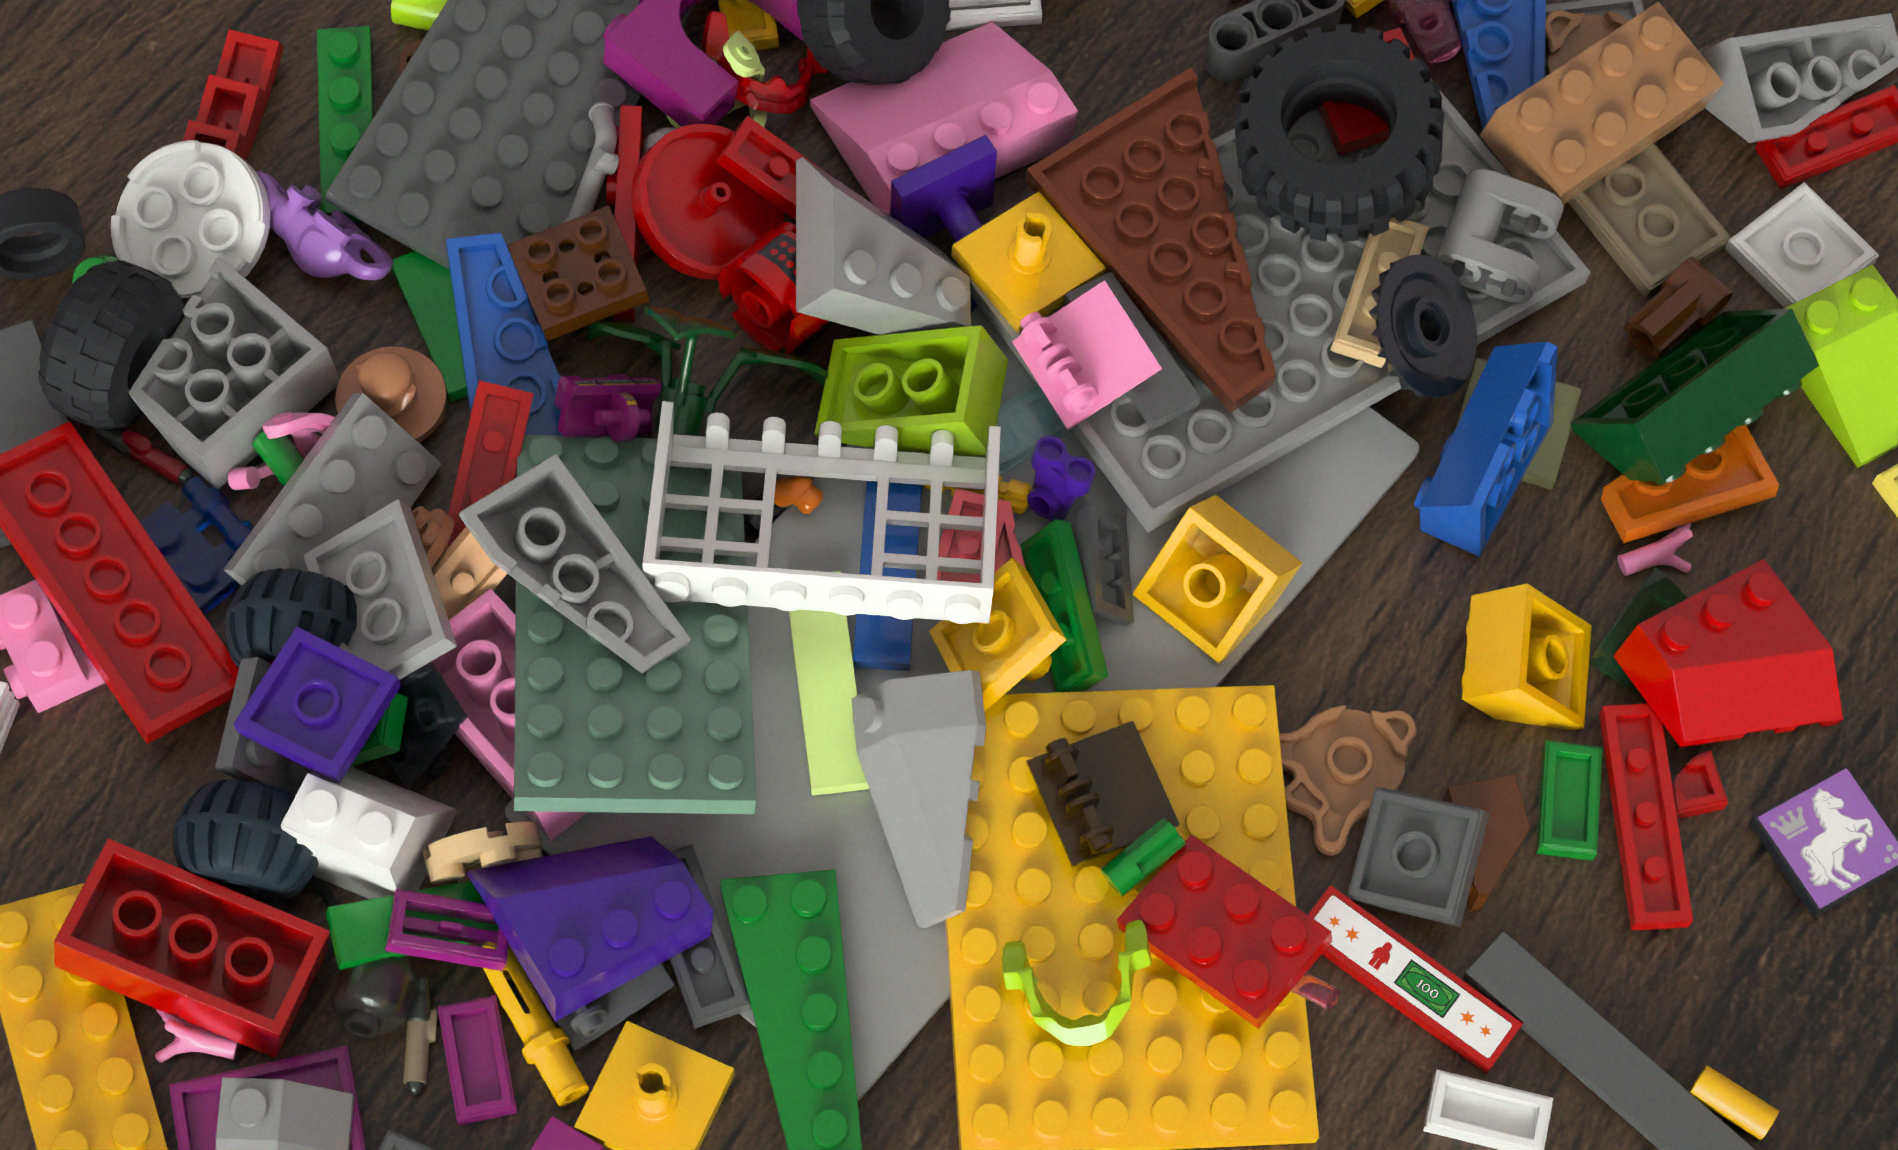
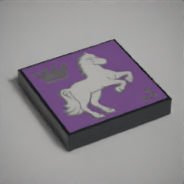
[1749,765,1898,919]

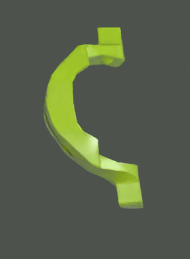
[1002,920,1152,1046]

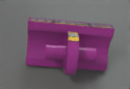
[554,375,662,442]

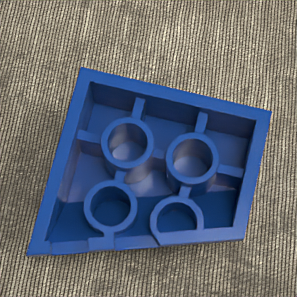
[1415,342,1558,557]

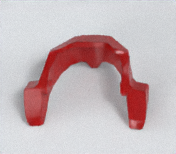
[701,11,828,114]

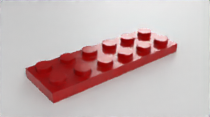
[0,421,239,744]

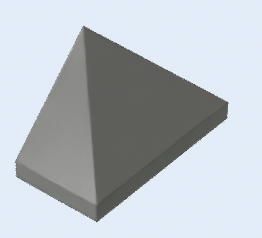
[1071,504,1134,626]

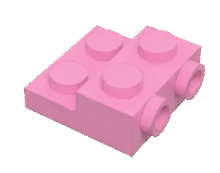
[0,580,105,713]

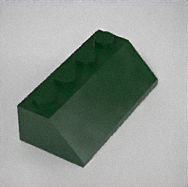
[1570,309,1819,484]

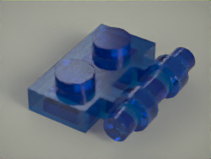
[140,477,255,616]

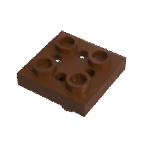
[507,206,650,341]

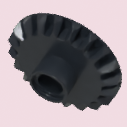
[1368,254,1477,399]

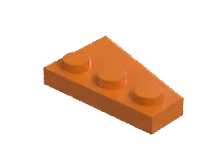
[1601,425,1779,543]

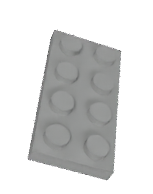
[223,393,442,585]

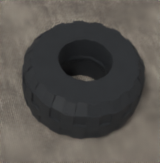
[797,0,951,85]
[38,260,184,431]

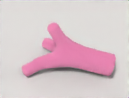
[1617,523,1693,576]
[155,1009,240,1063]

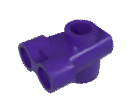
[1027,436,1096,522]

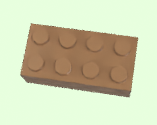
[1480,1,1725,205]

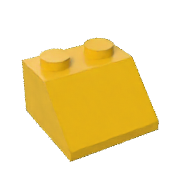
[1132,495,1303,664]
[1461,583,1592,731]

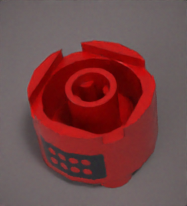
[718,222,830,354]

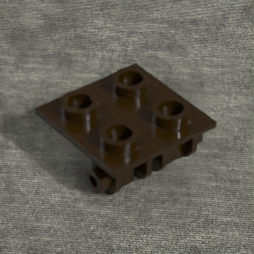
[1026,721,1180,867]

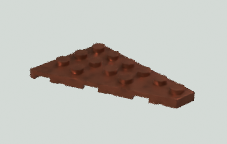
[1025,68,1276,413]

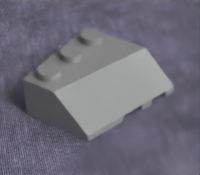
[796,157,971,335]
[129,256,339,490]

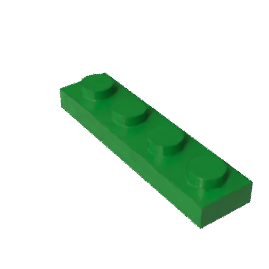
[317,26,375,222]

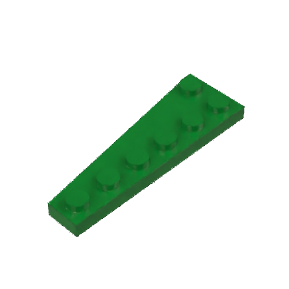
[720,869,862,1150]

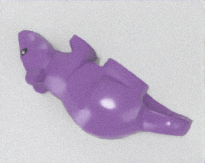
[256,171,393,280]

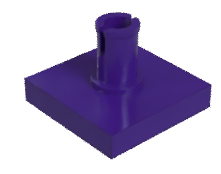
[890,135,997,242]
[233,626,401,784]

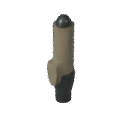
[403,978,438,1095]

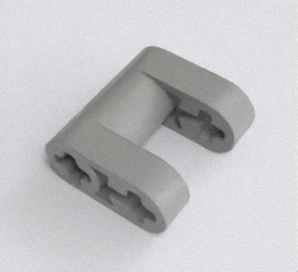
[1435,169,1564,303]

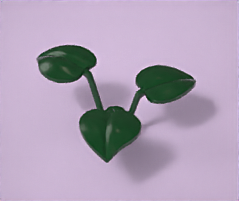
[585,306,829,436]

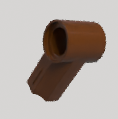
[1623,256,1734,360]

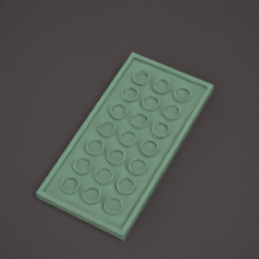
[514,435,757,814]

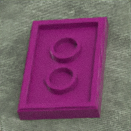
[169,1045,367,1150]

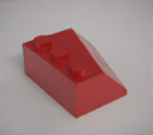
[1613,559,1843,747]

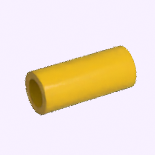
[1689,1065,1779,1141]

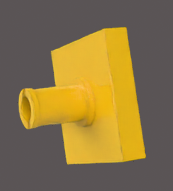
[951,191,1106,333]
[929,558,1067,712]
[574,1021,735,1150]

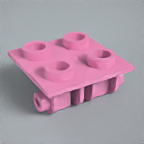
[1012,280,1162,430]

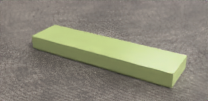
[788,571,869,796]

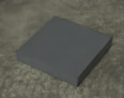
[1346,786,1490,927]

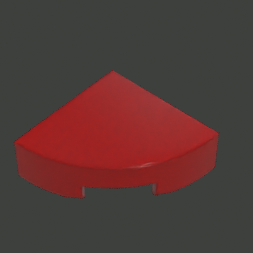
[1672,750,1729,819]

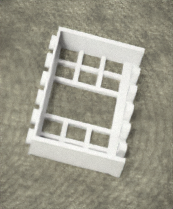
[643,401,1001,624]

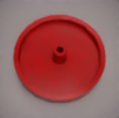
[631,124,784,280]

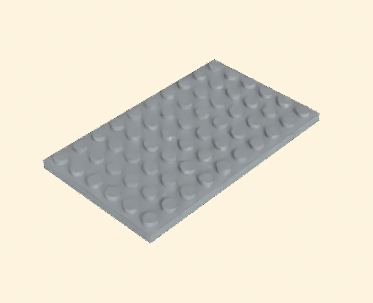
[970,79,1590,533]

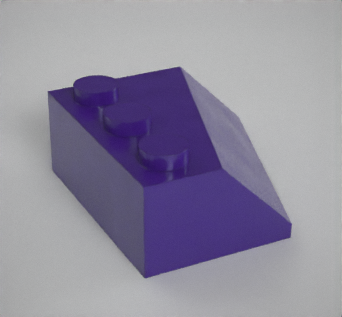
[467,836,714,1022]

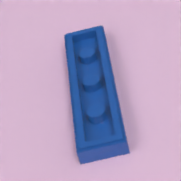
[853,481,922,671]

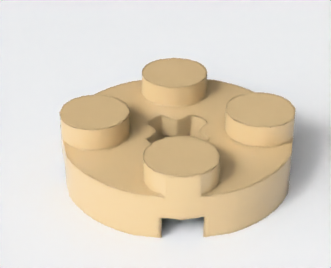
[422,821,543,884]

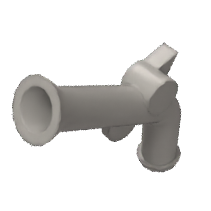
[561,101,619,224]

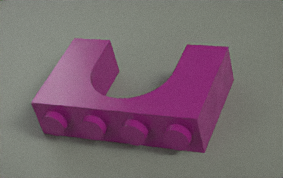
[603,0,804,127]

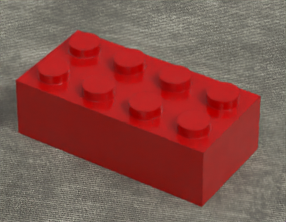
[54,838,330,1059]

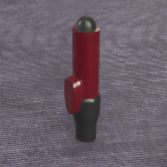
[96,428,194,485]

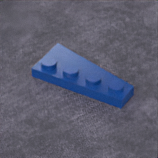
[1452,0,1546,146]
[446,233,564,436]

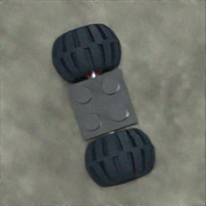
[173,568,357,903]

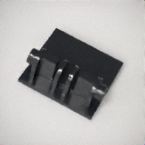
[385,661,468,790]

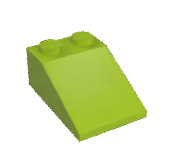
[1784,264,1898,468]
[814,325,1008,457]

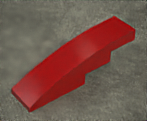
[183,29,284,161]

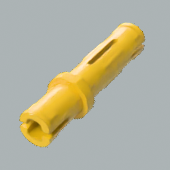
[481,945,589,1107]

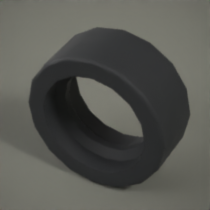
[0,188,86,279]

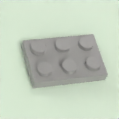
[304,499,457,680]

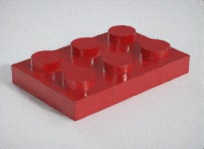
[1117,835,1332,1029]

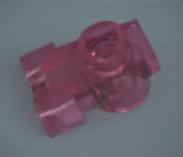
[1386,0,1461,63]

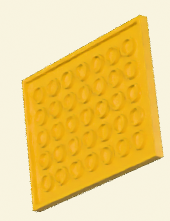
[945,685,1319,1150]

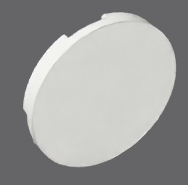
[111,140,270,303]

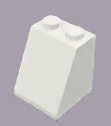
[280,767,457,899]

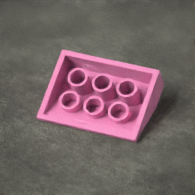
[810,22,1078,215]

